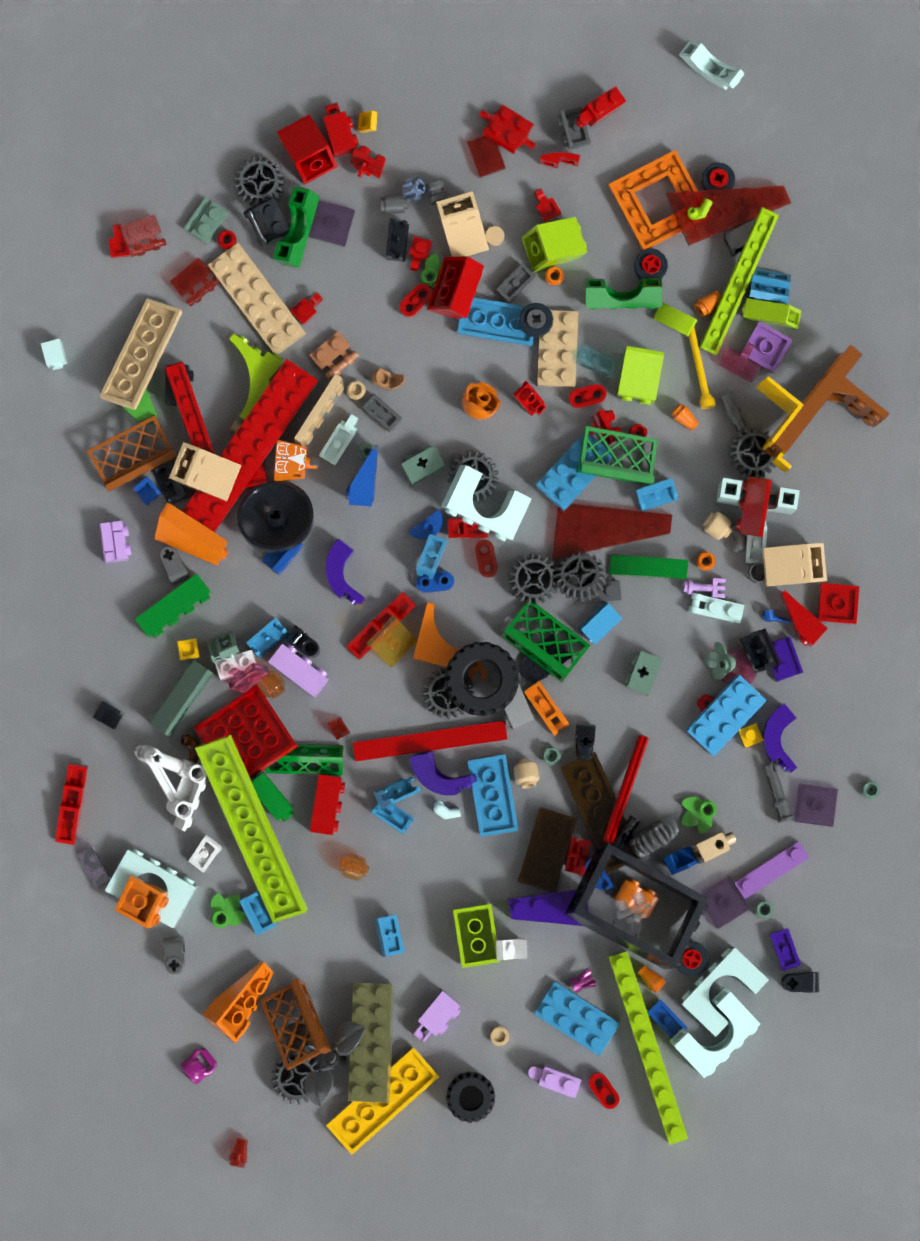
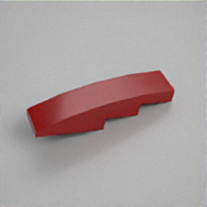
[346,592,417,660]
[55,763,88,845]

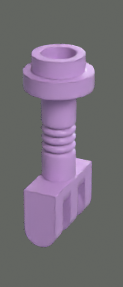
[683,578,726,598]

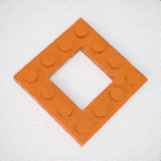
[608,150,711,250]

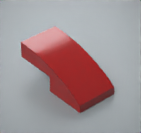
[539,152,580,169]
[448,518,488,539]

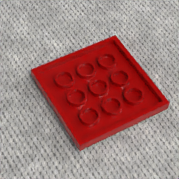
[193,685,298,779]

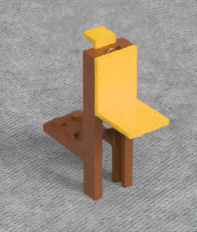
[756,345,890,472]

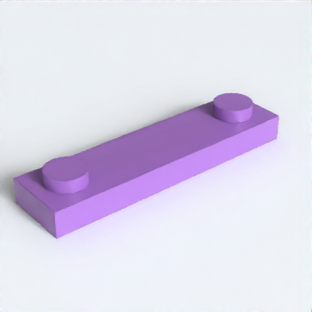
[734,841,810,899]

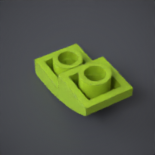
[653,302,697,337]

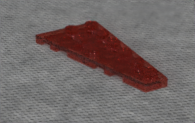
[666,186,791,246]
[552,504,672,560]

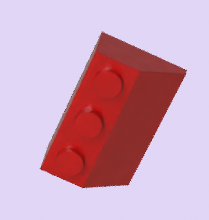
[427,256,484,319]
[736,477,772,537]

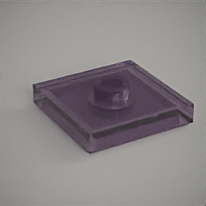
[309,200,355,247]
[794,784,838,827]
[701,876,750,930]

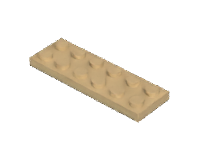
[208,243,306,354]
[100,299,182,410]

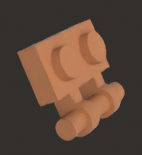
[309,331,359,380]

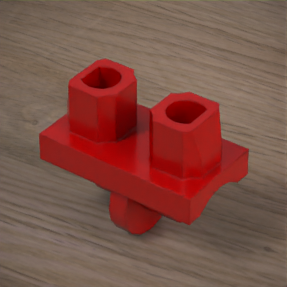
[350,145,386,179]
[512,381,546,416]
[589,409,623,446]
[564,837,591,875]

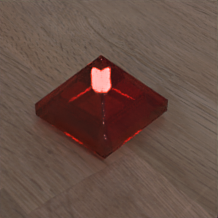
[328,717,350,740]

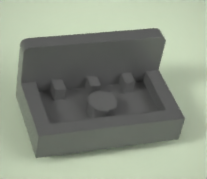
[557,107,591,150]

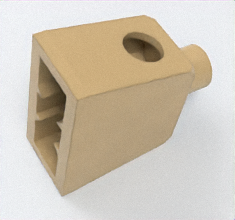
[691,832,736,865]

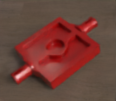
[479,104,537,154]

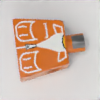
[274,440,318,481]

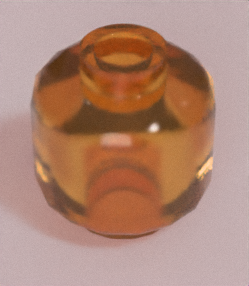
[257,669,286,699]
[339,853,369,881]

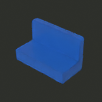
[262,543,304,575]

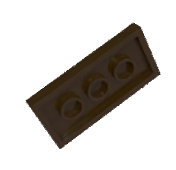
[518,807,577,892]

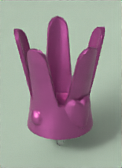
[567,967,597,993]

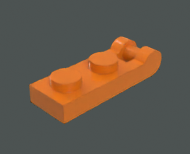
[524,681,570,736]

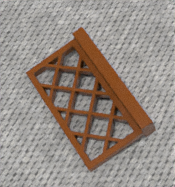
[87,415,177,492]
[260,978,331,1070]

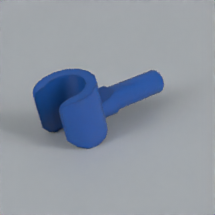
[763,610,790,624]

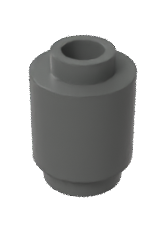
[381,194,408,214]

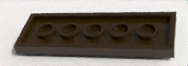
[560,752,642,873]

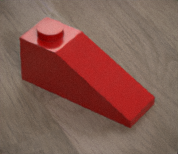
[780,590,828,647]

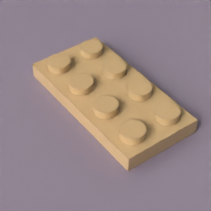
[537,310,578,388]
[294,374,344,446]

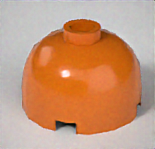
[462,382,501,420]

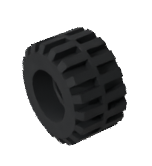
[446,1072,495,1123]

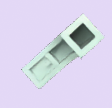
[679,40,744,90]

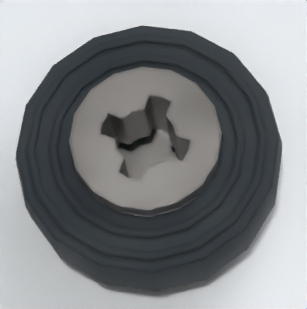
[519,303,553,337]

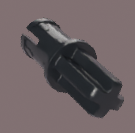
[611,815,640,850]

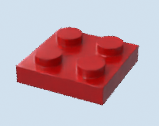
[818,583,860,625]

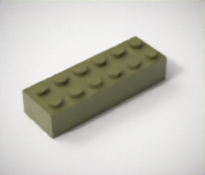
[348,982,395,1103]

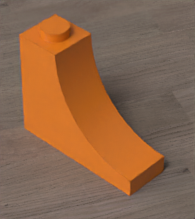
[413,602,459,667]

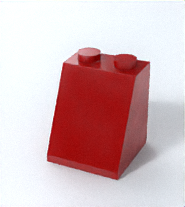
[277,114,338,185]

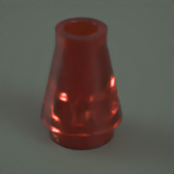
[228,1138,248,1168]

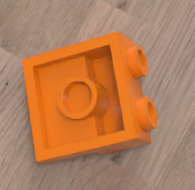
[115,875,169,928]

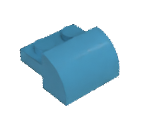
[748,268,791,304]

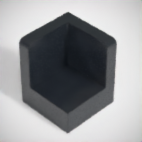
[93,701,125,729]

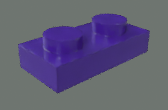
[769,928,801,971]

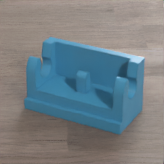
[635,478,678,512]
[416,534,448,579]
[578,602,623,645]
[246,618,289,658]
[373,777,421,810]
[371,803,415,834]
[239,891,277,935]
[374,914,405,957]

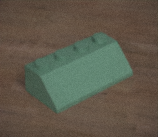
[150,660,214,737]

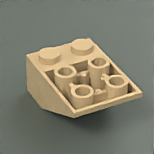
[436,191,489,257]
[169,442,241,501]
[762,543,827,587]

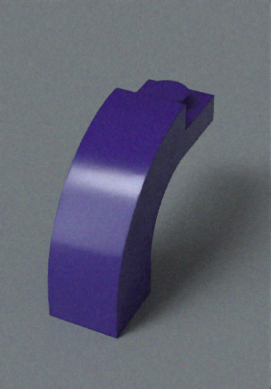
[326,539,366,605]
[763,703,798,773]
[410,751,478,796]

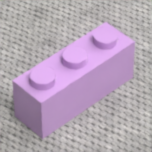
[268,644,329,698]

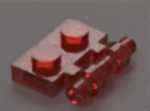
[119,215,166,257]
[169,257,220,307]

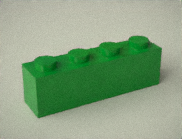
[135,574,212,639]

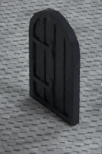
[520,633,570,682]

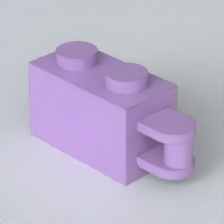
[413,990,461,1043]
[528,1065,582,1098]

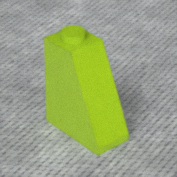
[742,298,802,329]

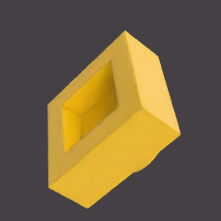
[358,110,377,133]
[177,639,200,661]
[738,723,763,748]

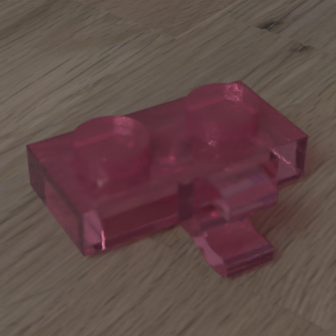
[718,342,761,383]
[228,663,269,693]

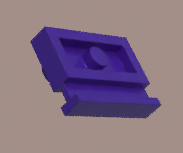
[771,637,803,682]

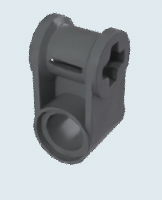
[160,546,190,584]
[163,937,185,974]

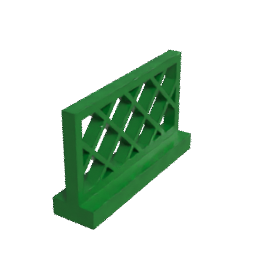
[576,426,658,485]
[501,600,591,683]

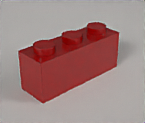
[310,775,345,835]

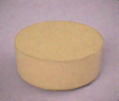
[485,226,504,246]
[490,1026,509,1046]

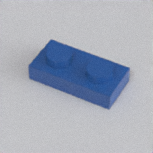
[647,999,687,1039]

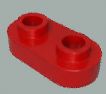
[400,284,432,318]
[569,384,607,409]
[589,1073,620,1109]

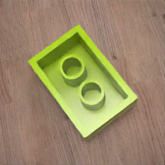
[453,903,500,968]

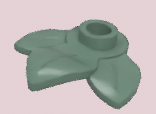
[704,642,736,680]

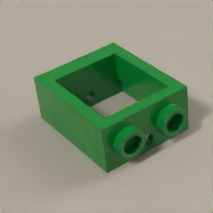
[252,773,295,822]

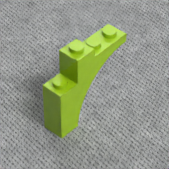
[229,334,283,421]

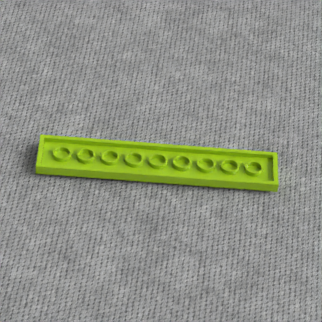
[195,735,308,923]

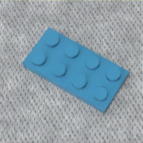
[457,298,534,347]
[535,434,613,511]
[686,674,767,756]
[468,754,518,837]
[534,981,620,1056]

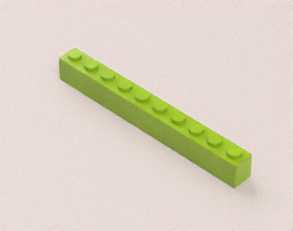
[608,950,688,1145]

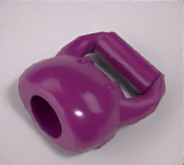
[180,1048,217,1084]

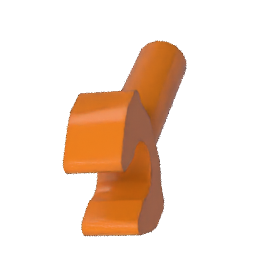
[468,661,487,682]

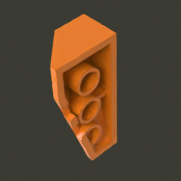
[202,961,274,1043]

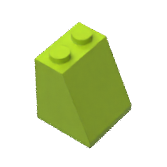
[521,217,587,273]
[617,346,665,405]

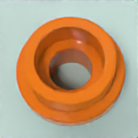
[545,266,564,286]
[696,551,716,571]

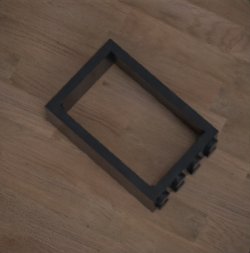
[564,843,709,969]

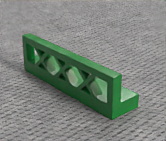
[266,744,344,775]

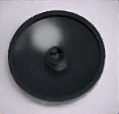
[237,481,314,553]

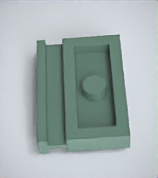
[184,197,228,244]
[207,631,239,663]

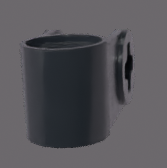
[283,625,320,658]
[575,724,596,760]
[781,972,819,993]

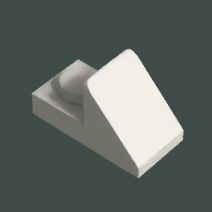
[188,835,222,873]
[496,938,527,960]

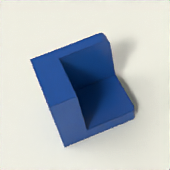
[133,476,162,506]
[664,846,698,875]

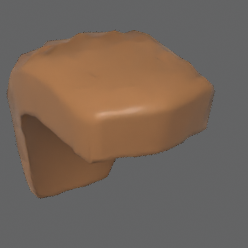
[372,368,405,390]

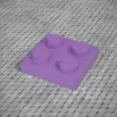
[741,321,793,374]

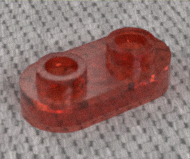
[475,540,498,578]

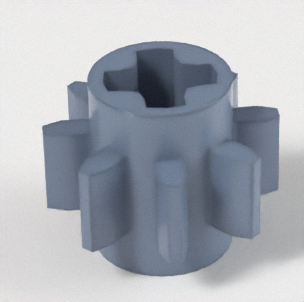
[402,177,426,201]

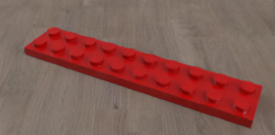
[182,359,318,532]

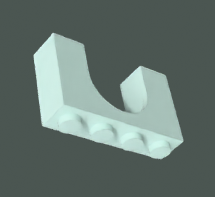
[441,465,531,542]
[716,478,800,515]
[105,848,197,928]
[681,947,769,1037]
[670,987,760,1078]

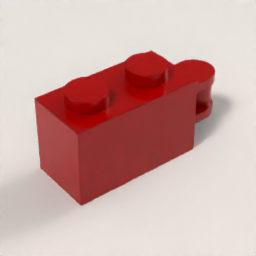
[575,86,627,128]
[323,102,359,158]

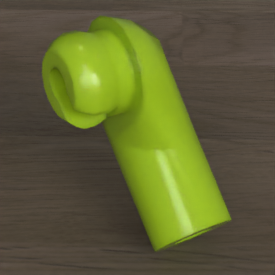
[687,198,713,220]

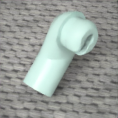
[433,800,461,819]

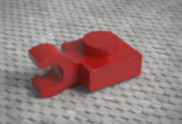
[534,188,562,223]
[109,224,130,259]
[409,236,432,272]
[290,292,323,325]

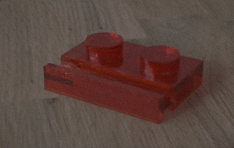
[467,136,506,178]

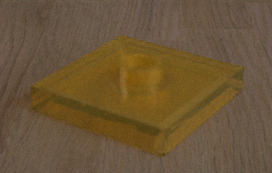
[367,616,418,668]

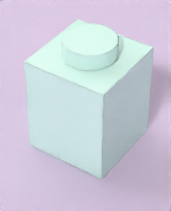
[41,339,68,370]

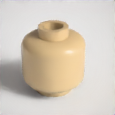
[703,511,733,540]
[513,759,540,789]

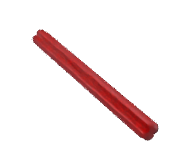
[602,735,649,844]

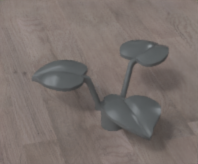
[283,1022,365,1107]

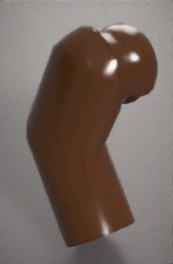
[180,734,199,761]

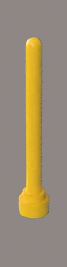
[689,327,716,409]

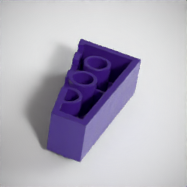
[508,889,589,926]

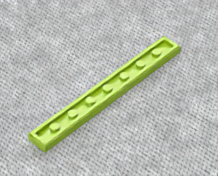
[699,207,779,355]

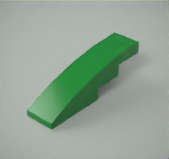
[609,555,688,580]

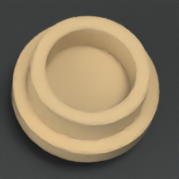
[347,381,366,400]

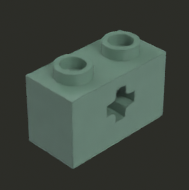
[401,445,446,486]
[625,651,662,696]

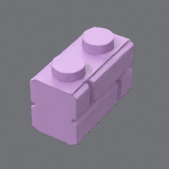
[99,521,132,563]

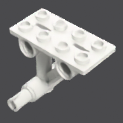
[134,745,207,831]

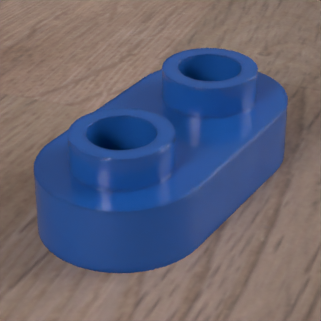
[416,571,454,593]

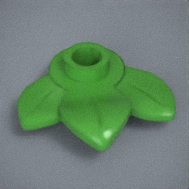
[420,254,443,287]
[682,797,717,834]
[211,894,247,928]

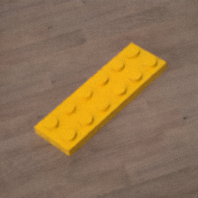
[326,1047,439,1155]

